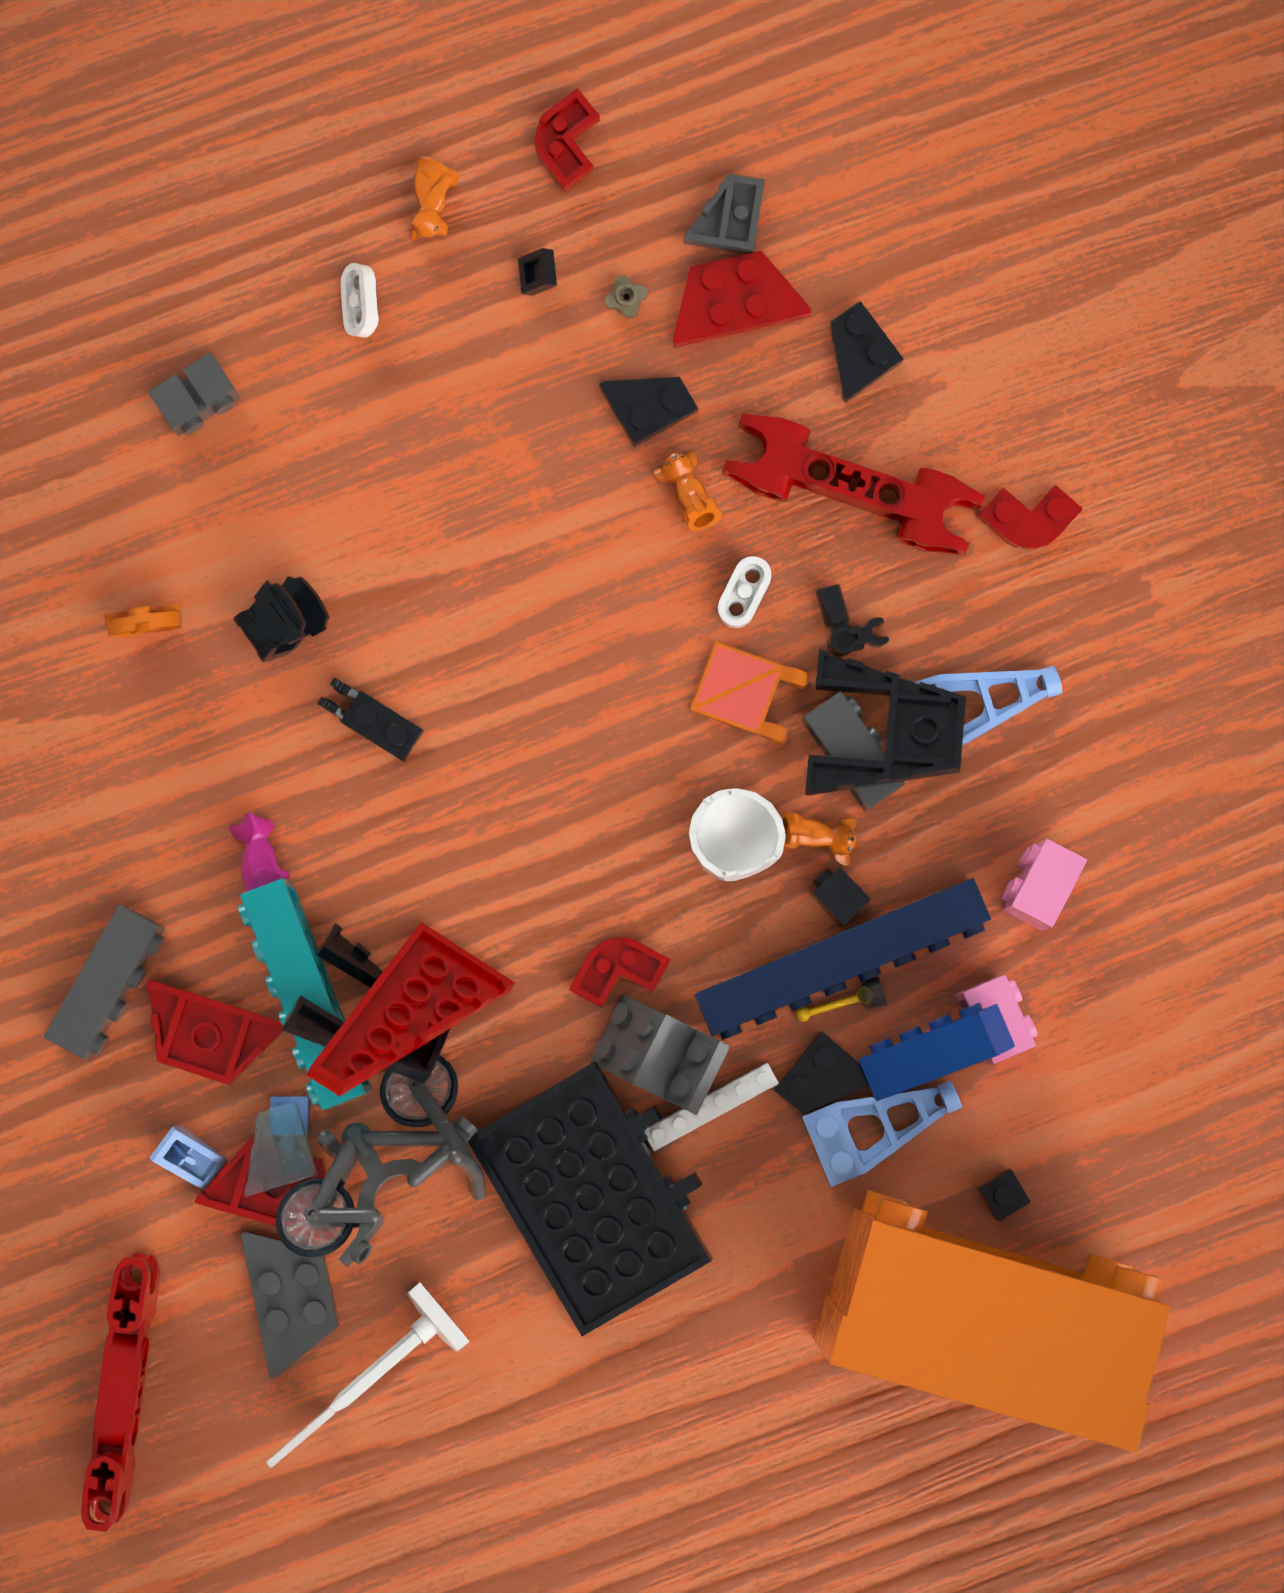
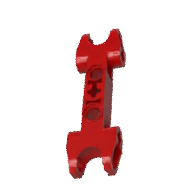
[722,413,985,556]
[81,1253,160,1532]

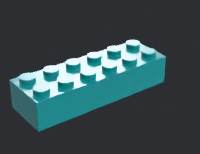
[238,878,373,1110]

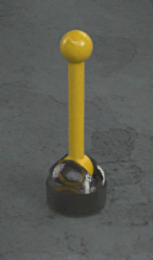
[796,976,887,1022]

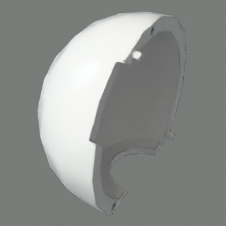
[689,788,786,882]

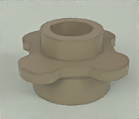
[605,275,648,318]

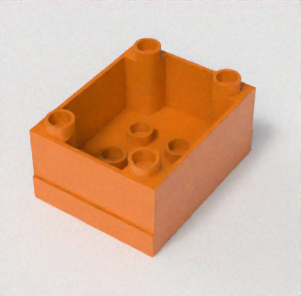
[814,1190,1172,1453]

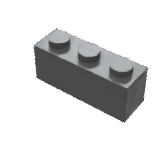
[802,691,905,812]

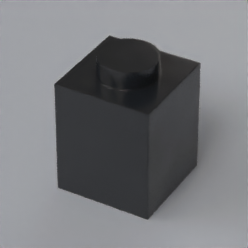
[810,867,871,927]

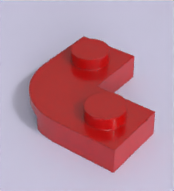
[535,88,600,192]
[977,485,1083,549]
[569,937,671,1008]

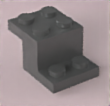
[589,994,730,1115]

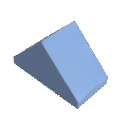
[149,1125,227,1190]

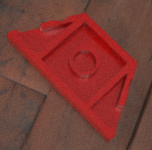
[673,251,812,348]
[146,979,284,1085]
[195,1139,338,1242]

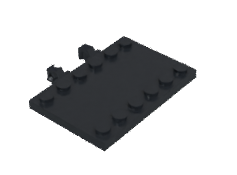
[468,1061,713,1336]

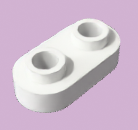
[340,263,379,338]
[718,556,771,628]

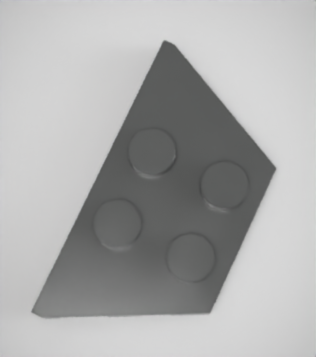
[241,1231,339,1378]

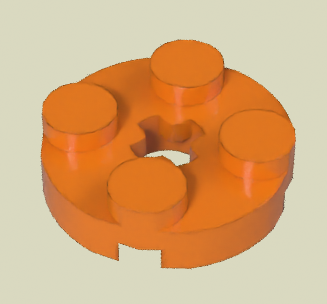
[105,604,182,638]

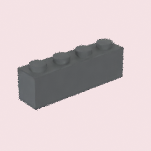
[44,904,165,1059]

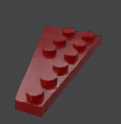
[306,922,515,1097]

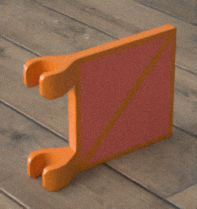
[690,641,809,745]

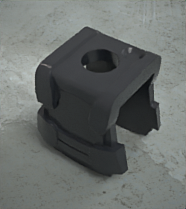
[233,576,329,662]

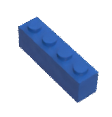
[858,1002,1015,1102]

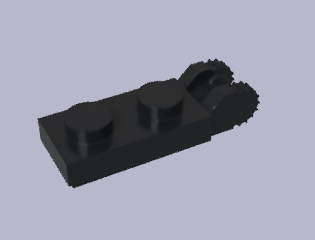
[318,677,424,762]

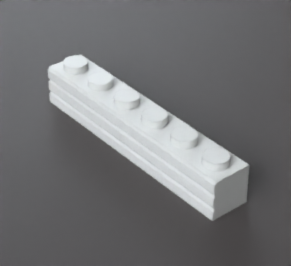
[644,1063,779,1151]

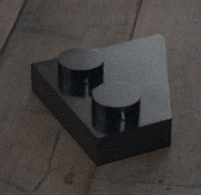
[830,301,904,403]
[599,377,698,447]
[773,1032,869,1114]

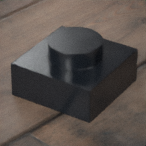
[518,248,557,296]
[977,1169,1031,1221]

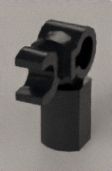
[816,584,889,657]

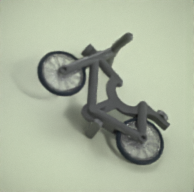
[276,1056,486,1267]

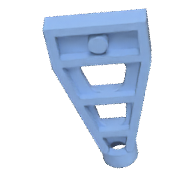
[914,665,1062,746]
[802,1080,962,1187]

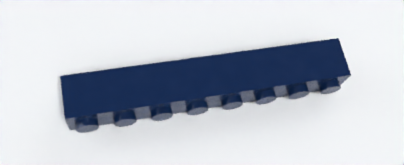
[694,878,991,1040]

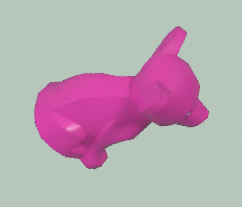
[229,812,290,892]

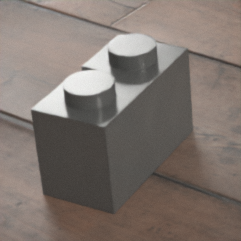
[148,352,240,437]

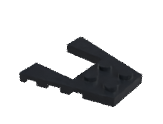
[805,650,966,795]
[281,923,450,1083]

